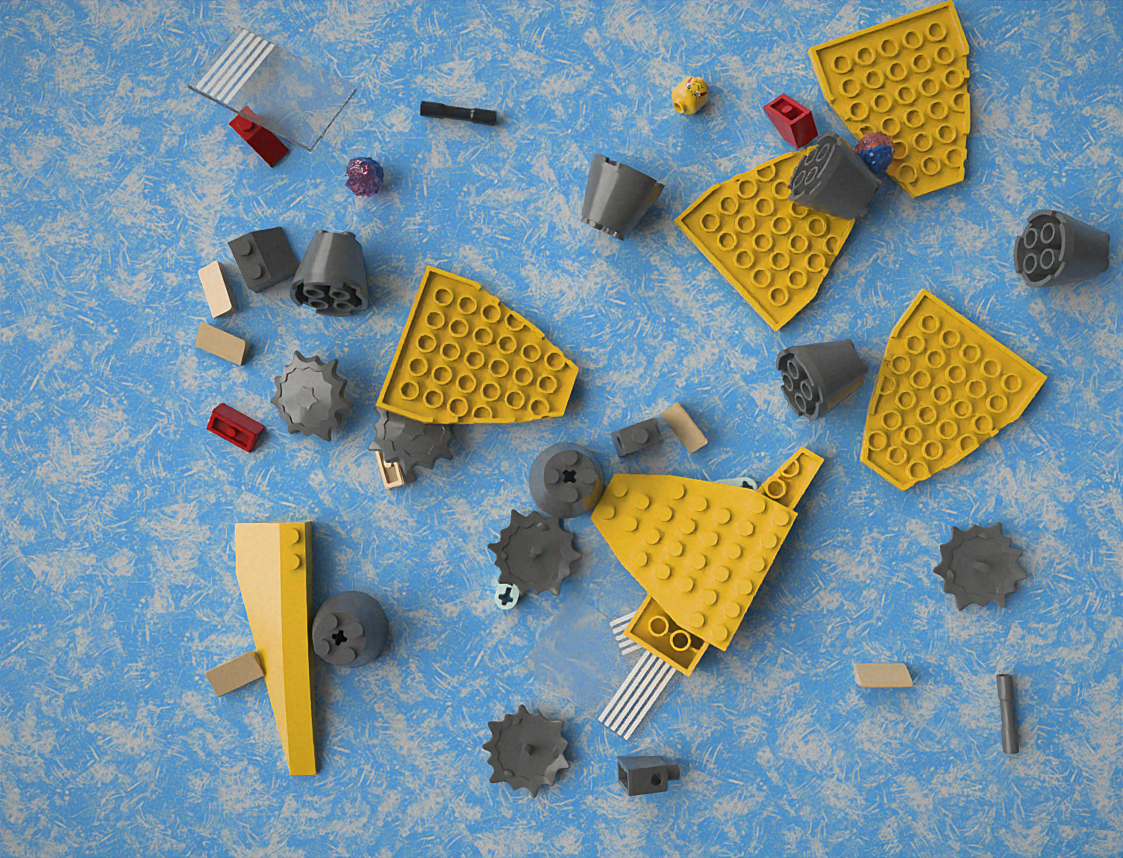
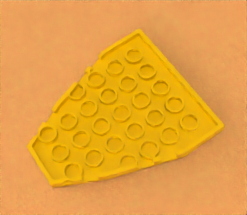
[808,0,970,199]
[673,144,856,332]
[376,265,579,425]
[859,288,1048,491]
[590,473,798,652]

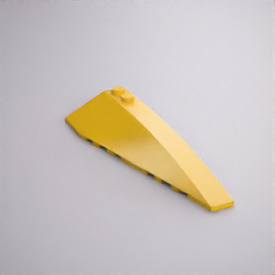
[623,446,824,677]
[235,521,317,775]

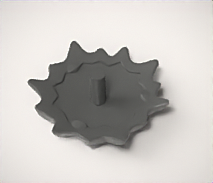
[271,350,354,442]
[368,407,456,475]
[487,509,582,596]
[933,522,1028,611]
[482,704,571,798]

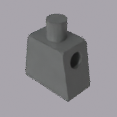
[610,417,663,457]
[617,756,680,796]

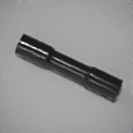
[420,101,497,126]

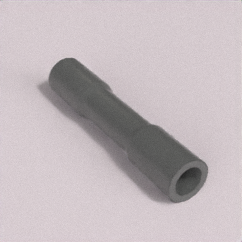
[996,674,1019,754]

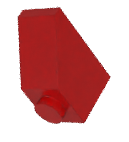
[763,93,819,149]
[229,106,290,168]

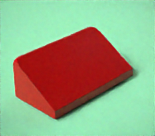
[206,403,265,453]

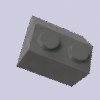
[228,227,299,293]

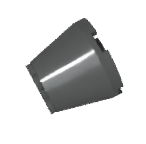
[787,131,882,220]
[581,153,665,241]
[1014,209,1110,288]
[289,230,369,317]
[776,338,868,422]
[529,443,605,519]
[312,591,389,668]

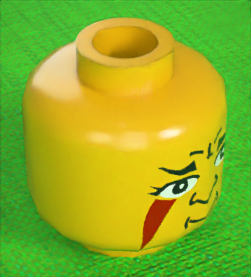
[672,76,709,115]

